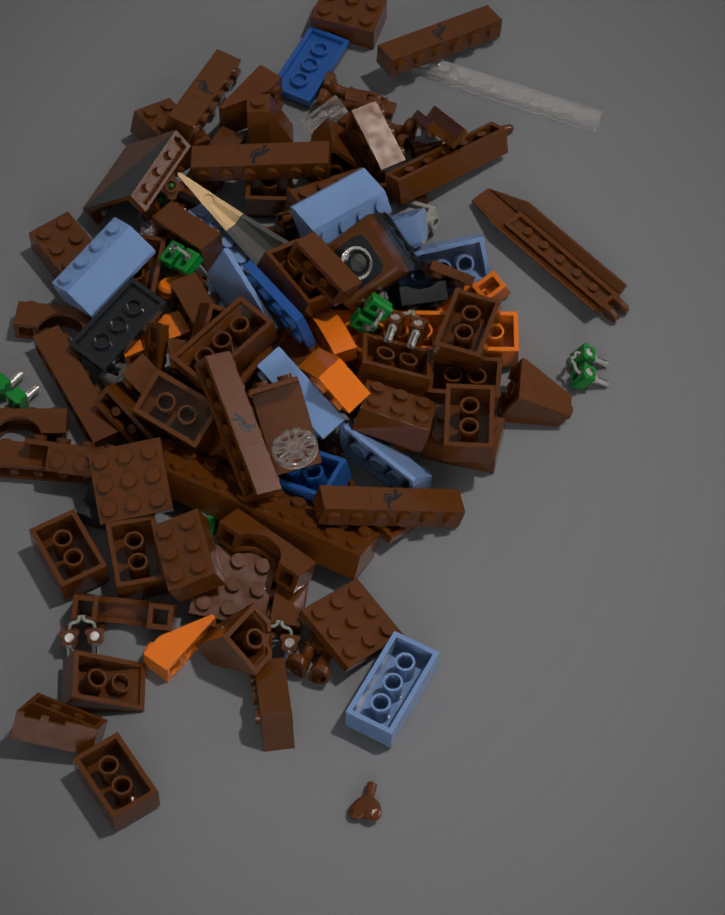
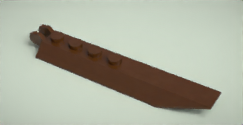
[472,188,630,323]

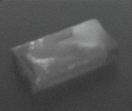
[300,95,348,137]

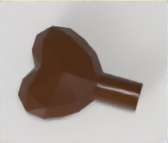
[348,781,382,822]

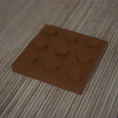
[88,437,174,526]
[188,544,275,622]
[299,578,403,673]

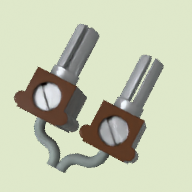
[384,310,429,349]
[59,615,106,657]
[269,620,302,671]

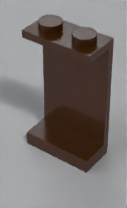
[249,373,323,475]

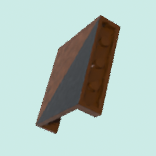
[83,130,191,225]

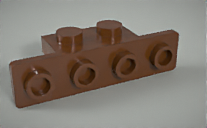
[412,106,467,149]
[25,434,116,477]

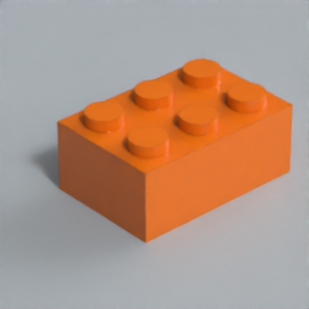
[298,347,370,413]

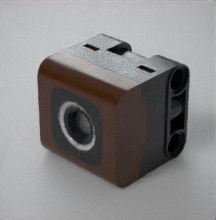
[327,212,422,311]

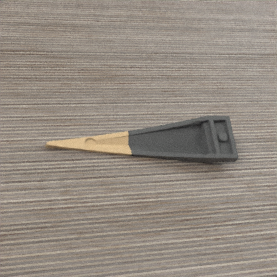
[178,173,289,266]

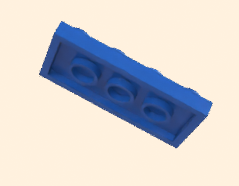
[278,26,350,107]
[243,260,316,349]

